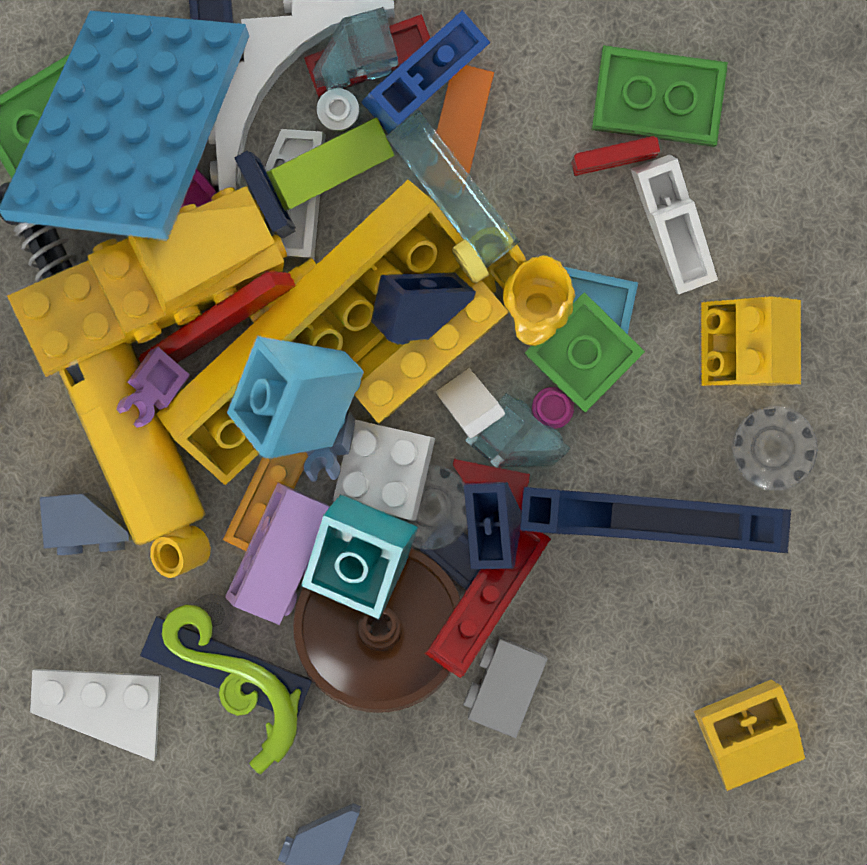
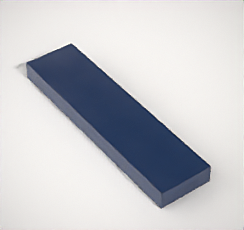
[140,616,312,717]

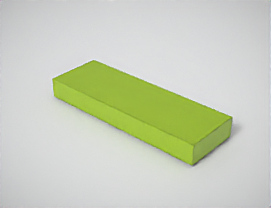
[266,117,395,211]

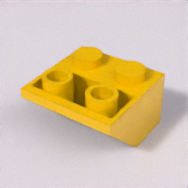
[701,296,801,386]
[694,679,805,791]

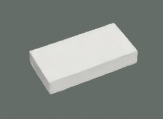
[435,368,505,439]

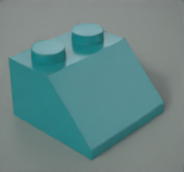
[301,494,418,619]

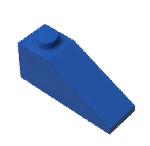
[361,10,490,134]

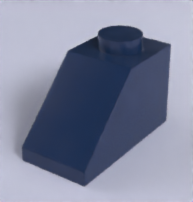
[371,272,476,344]

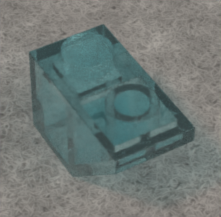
[313,7,398,90]
[465,393,571,468]

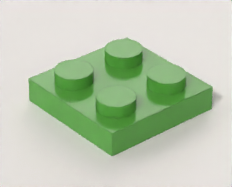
[524,292,645,413]

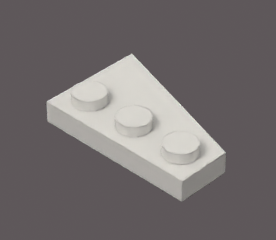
[30,669,161,761]

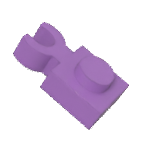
[117,347,190,428]

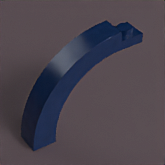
[520,487,791,553]

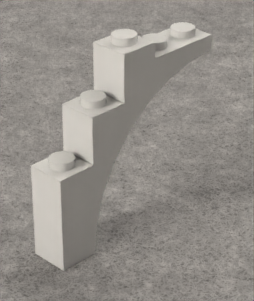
[208,0,395,191]

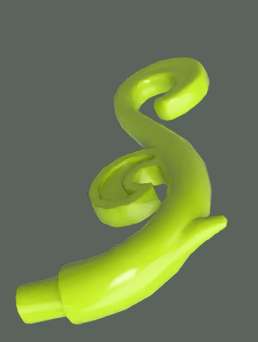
[162,604,301,775]

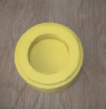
[452,239,489,283]

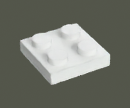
[333,420,435,521]

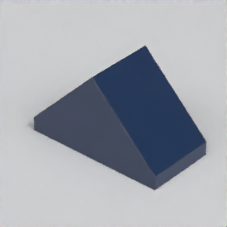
[464,482,522,569]

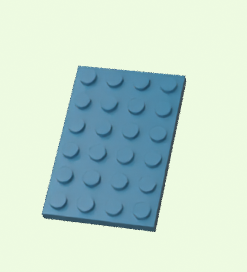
[0,11,249,240]

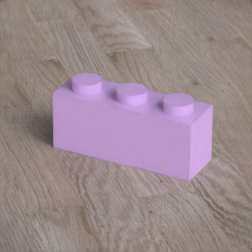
[225,482,330,625]

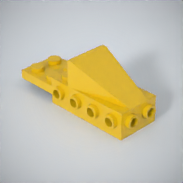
[7,186,287,377]

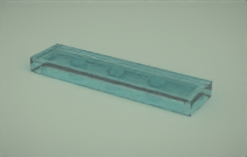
[386,109,520,268]

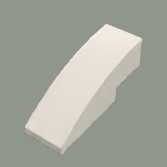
[630,154,718,295]

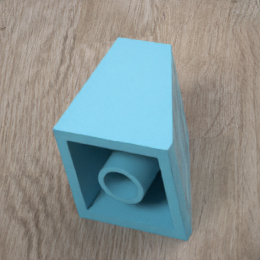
[227,336,364,458]

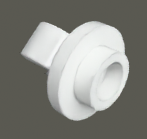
[317,88,359,131]

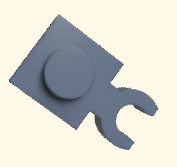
[304,410,355,482]

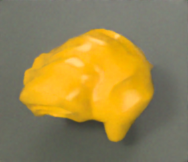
[503,255,575,346]

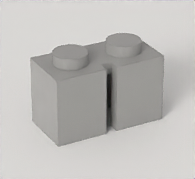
[463,636,548,738]

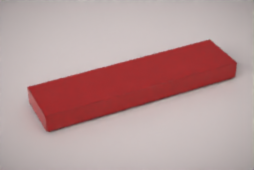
[138,271,296,363]
[425,530,551,678]

